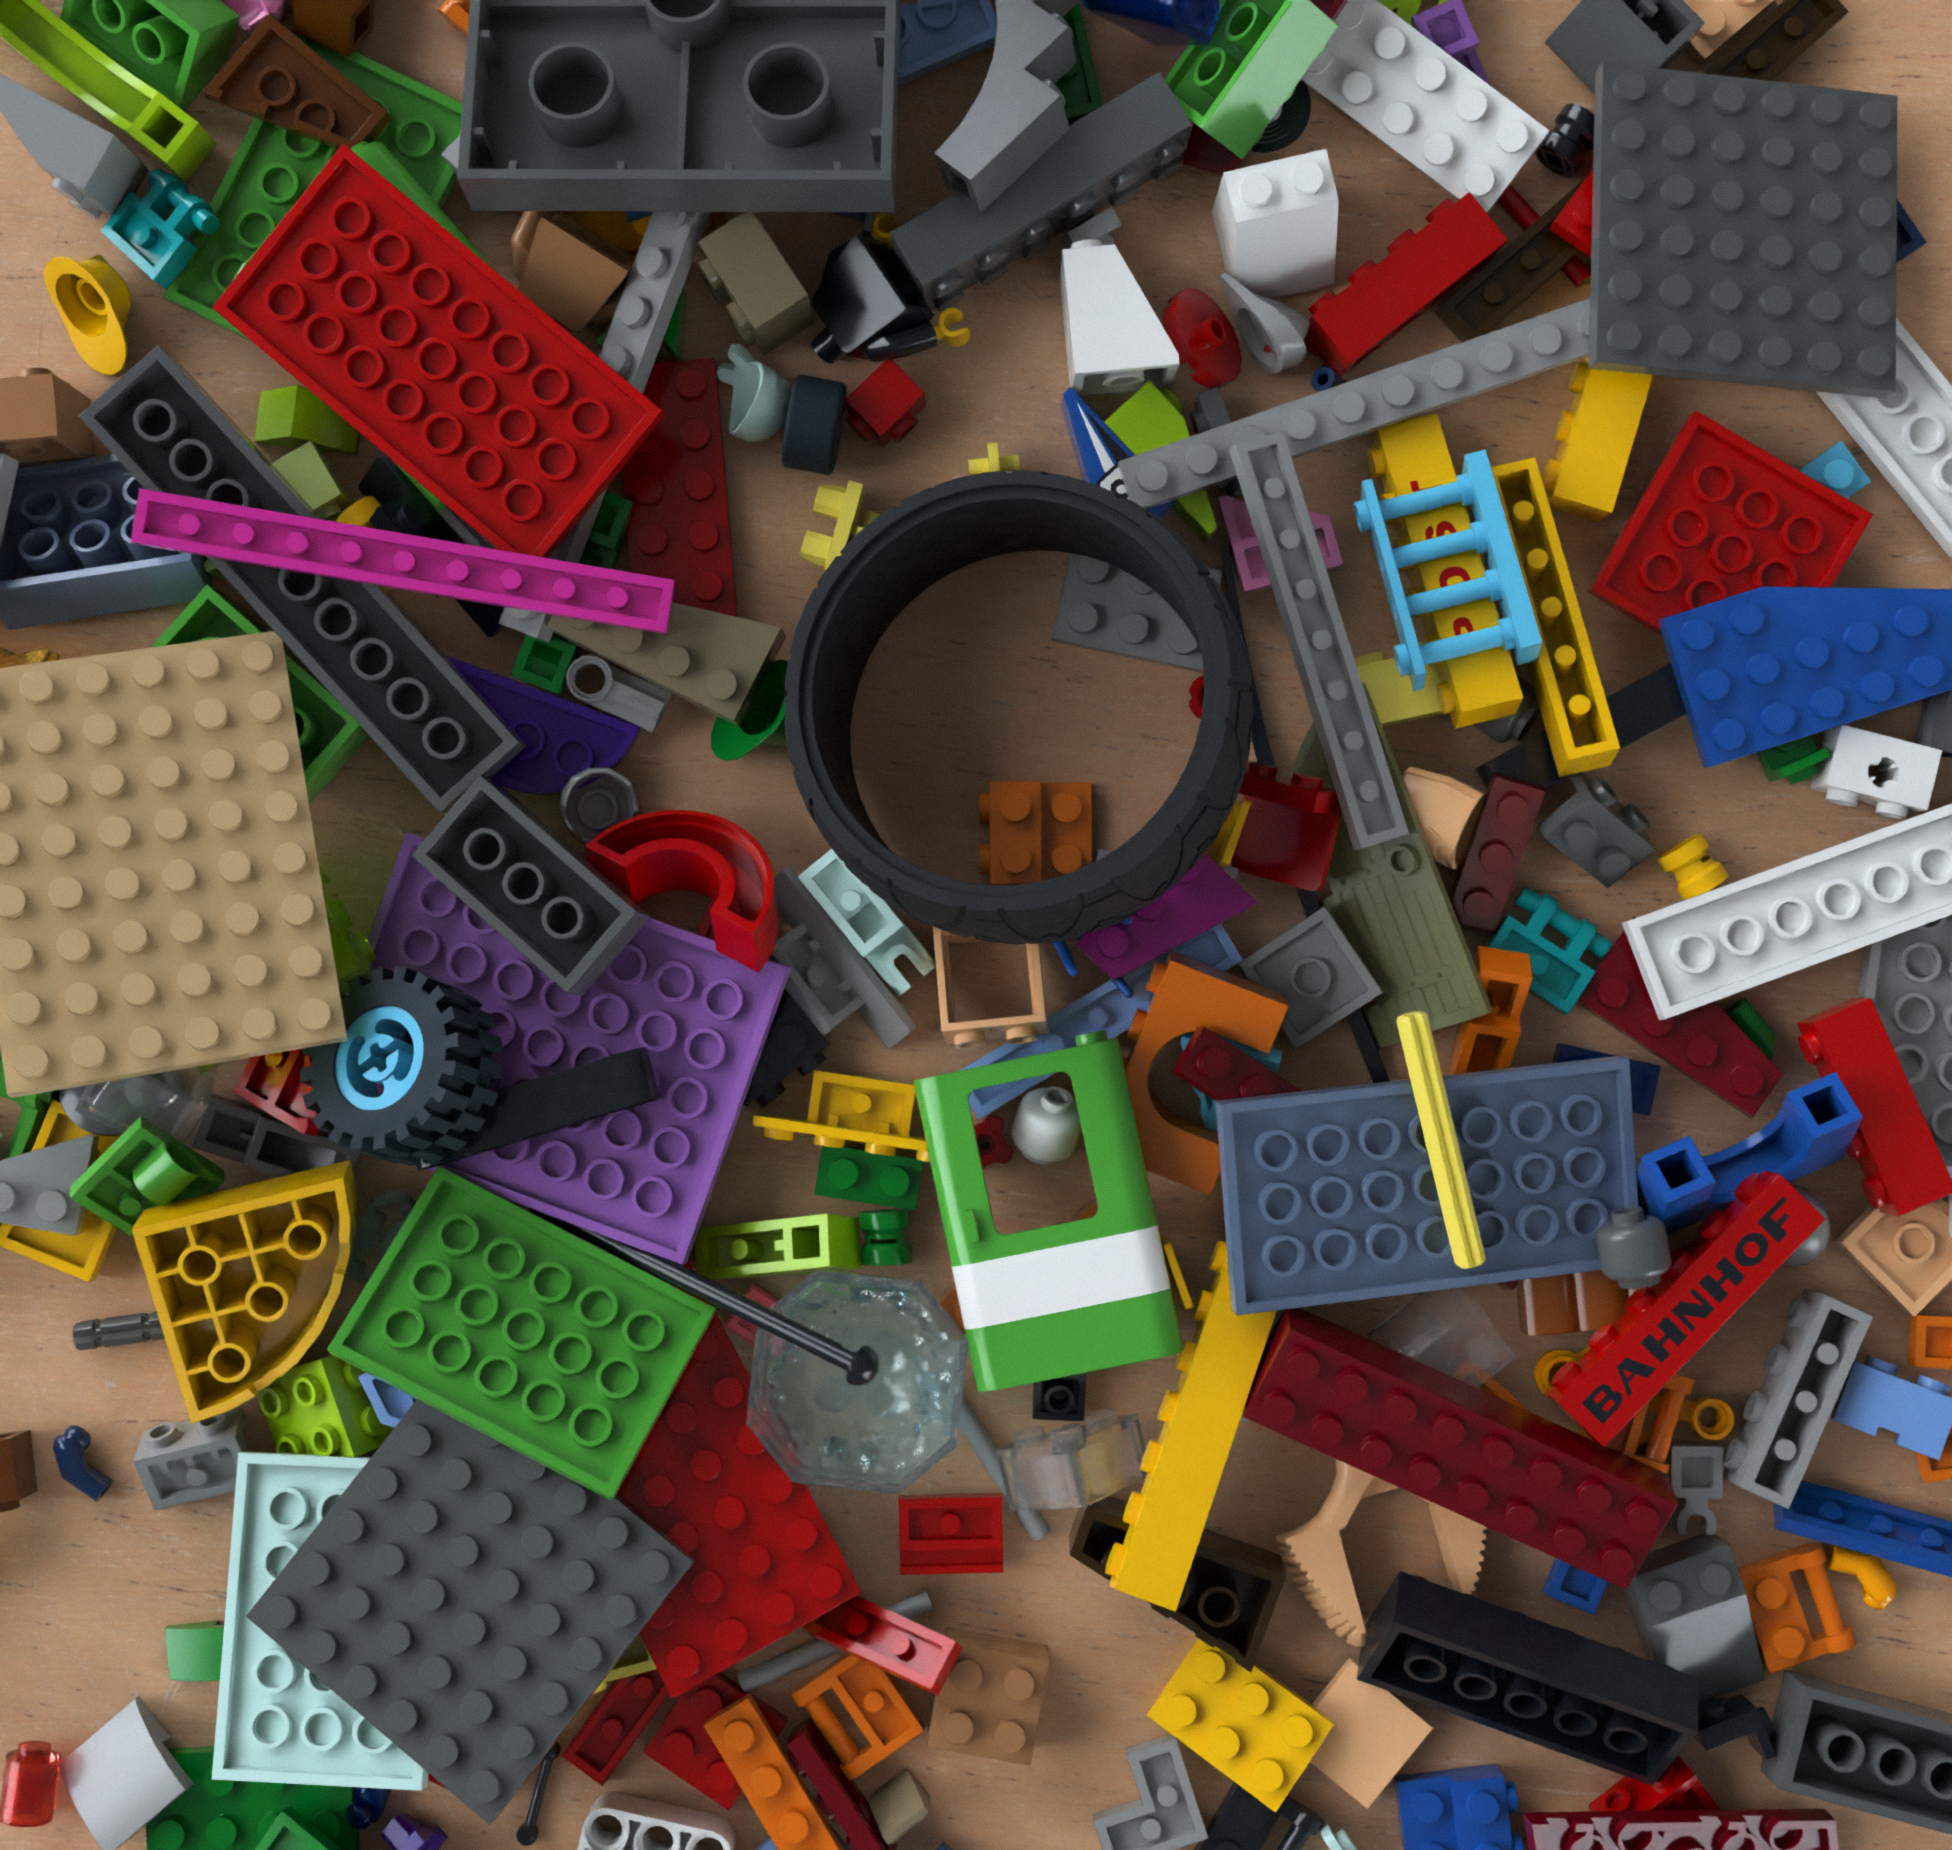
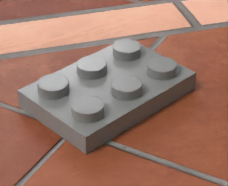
[1052,553,1223,673]

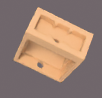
[933,927,1048,1049]

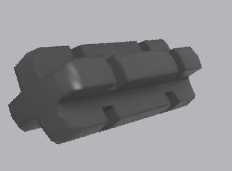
[72,1311,165,1351]

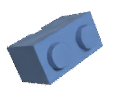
[1832,1355,1952,1461]

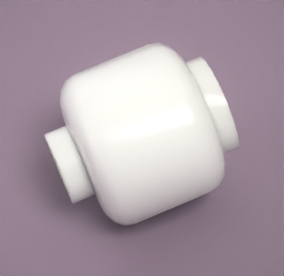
[1012,1086,1082,1165]

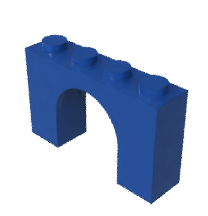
[1636,1072,1863,1236]

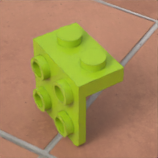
[257,1354,394,1457]

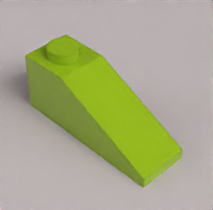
[1104,380,1217,543]
[695,1214,861,1280]

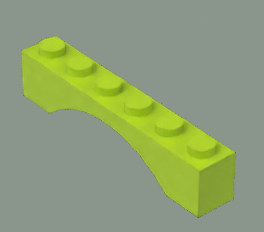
[0,0,217,183]

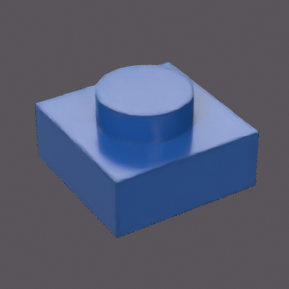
[1542,1558,1608,1615]

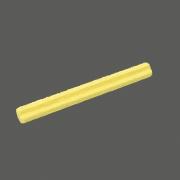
[1396,1011,1486,1269]

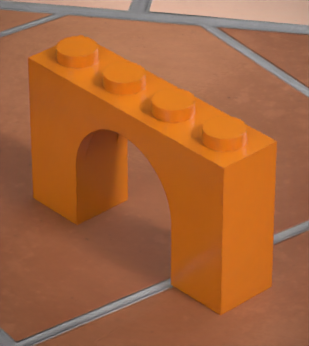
[1122,950,1289,1195]

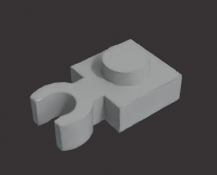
[1666,1442,1723,1535]

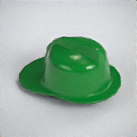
[711,659,788,761]

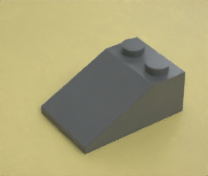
[1622,1533,1765,1703]

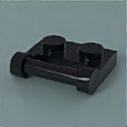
[1194,1782,1324,1850]

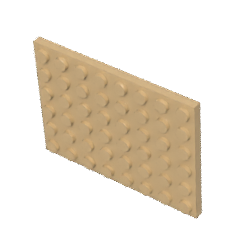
[0,631,348,1098]

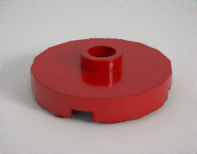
[1162,288,1242,389]

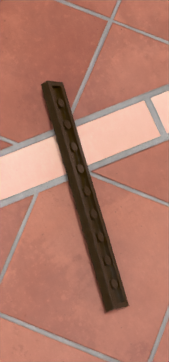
[1435,0,1849,342]

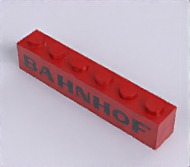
[1546,1171,1825,1447]

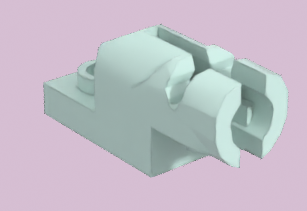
[797,849,936,997]

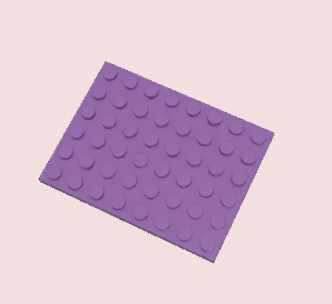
[329,832,792,1265]

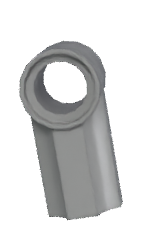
[566,655,672,734]

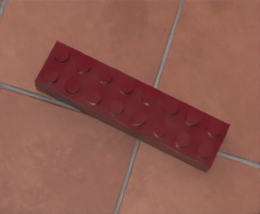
[1243,1308,1678,1590]

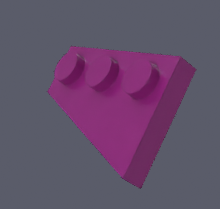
[1075,853,1258,981]

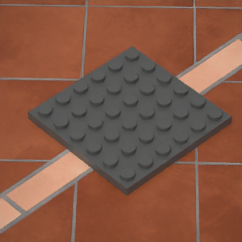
[1589,62,1898,398]
[246,1399,696,1825]

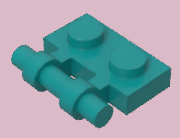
[100,169,220,289]
[1485,886,1612,1014]

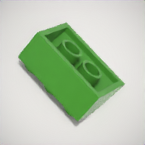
[60,0,240,112]
[1165,0,1339,160]

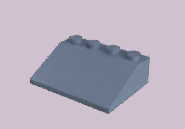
[0,454,212,630]

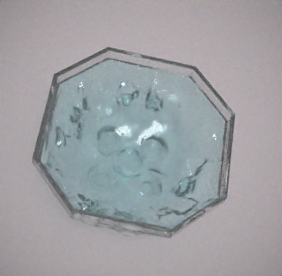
[746,1269,969,1494]

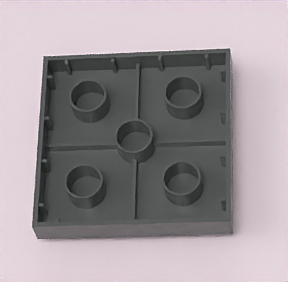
[457,0,901,212]

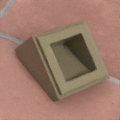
[869,1768,930,1845]

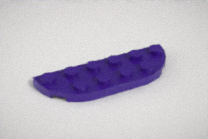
[447,656,641,795]

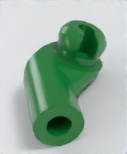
[1725,997,1776,1062]

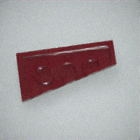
[1576,916,1783,1118]

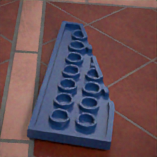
[1657,587,1952,768]

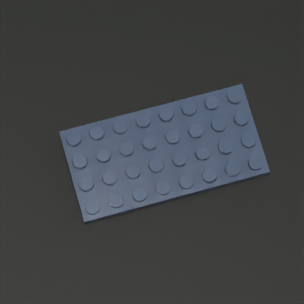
[1215,1056,1638,1315]

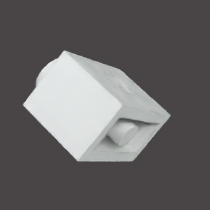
[1810,725,1942,820]

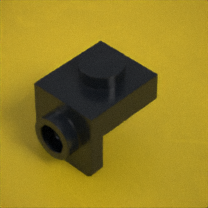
[1694,1694,1776,1760]

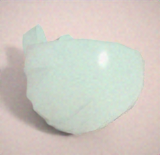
[716,344,792,442]

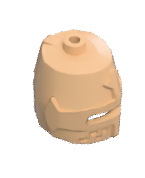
[1402,767,1485,871]

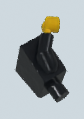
[811,213,971,364]

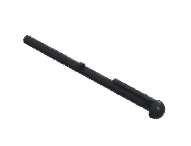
[529,1208,879,1386]

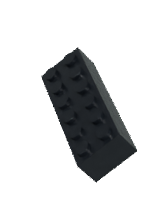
[1357,1571,1699,1786]

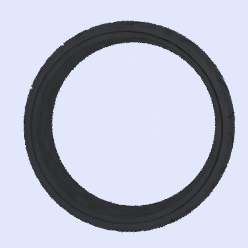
[785,470,1254,945]

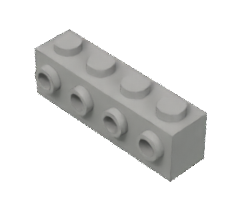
[1723,1288,1873,1509]

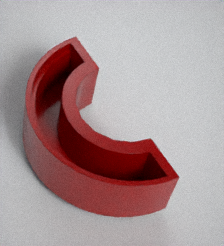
[585,810,779,973]

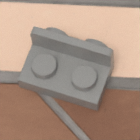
[133,1408,250,1510]

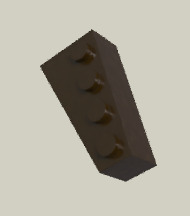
[1069,1488,1286,1672]

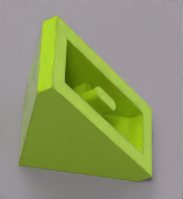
[254,385,360,456]

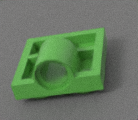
[70,1116,225,1238]

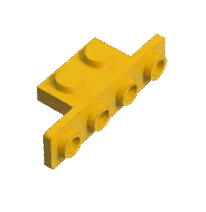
[752,1070,930,1162]

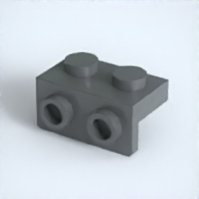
[1538,772,1656,888]

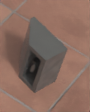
[1545,0,1705,94]

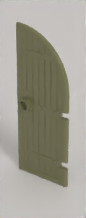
[1293,682,1493,1050]

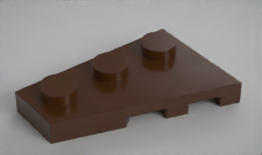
[203,14,392,149]

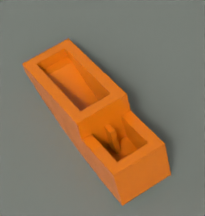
[1449,946,1533,1075]

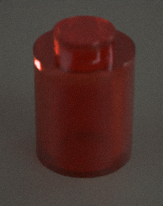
[0,1740,61,1827]

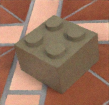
[697,212,814,355]

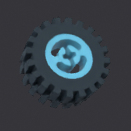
[300,966,503,1166]

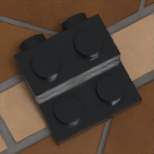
[744,988,830,1108]

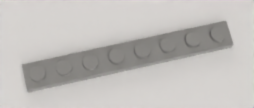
[1229,431,1409,851]

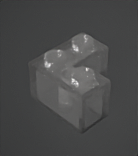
[995,1408,1147,1511]

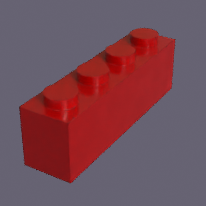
[1306,192,1508,377]
[1797,998,1952,1217]

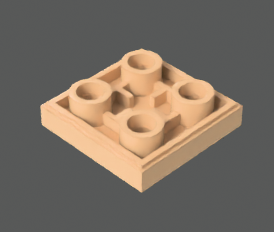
[1310,1657,1433,1809]

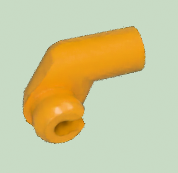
[1825,1544,1897,1610]

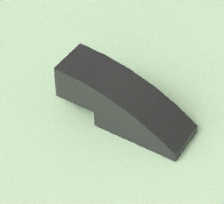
[190,1092,360,1177]

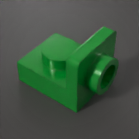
[1756,735,1831,785]

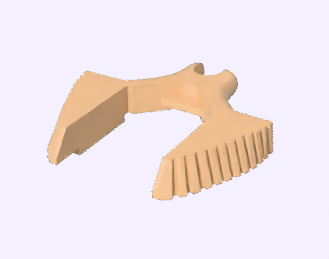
[1276,1459,1488,1647]

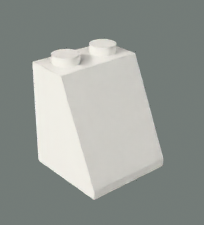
[1212,149,1339,300]
[1059,239,1179,398]

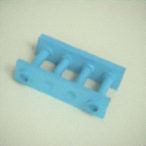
[1353,449,1542,691]

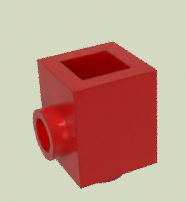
[845,360,926,448]

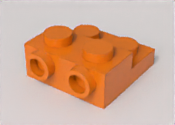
[979,781,1092,886]

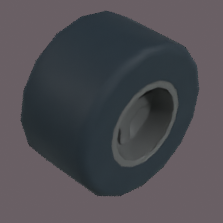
[782,375,847,475]

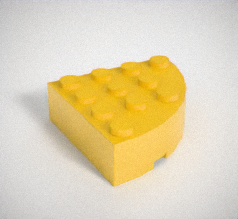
[131,1160,358,1424]

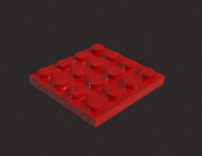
[1587,410,1873,636]

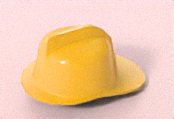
[43,255,132,375]

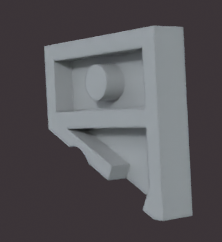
[0,1134,100,1236]

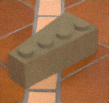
[547,603,786,728]

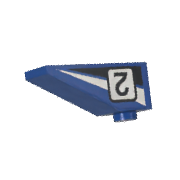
[1061,387,1176,519]

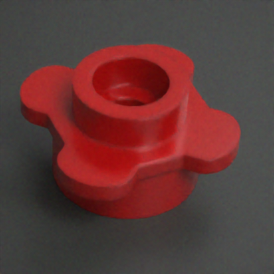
[974,1115,1014,1170]

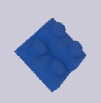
[1394,1764,1524,1850]

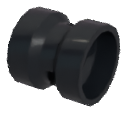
[1535,103,1594,178]

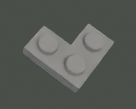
[1092,1734,1208,1850]

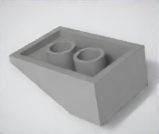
[0,74,149,220]

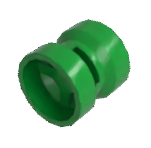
[859,1209,912,1266]

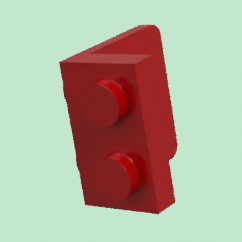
[1231,761,1342,891]

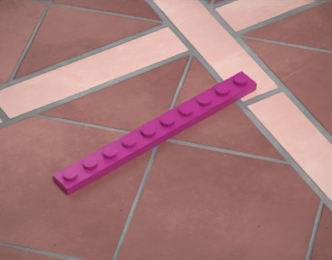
[131,488,676,635]

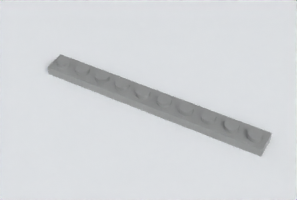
[498,211,711,643]
[1118,298,1590,510]

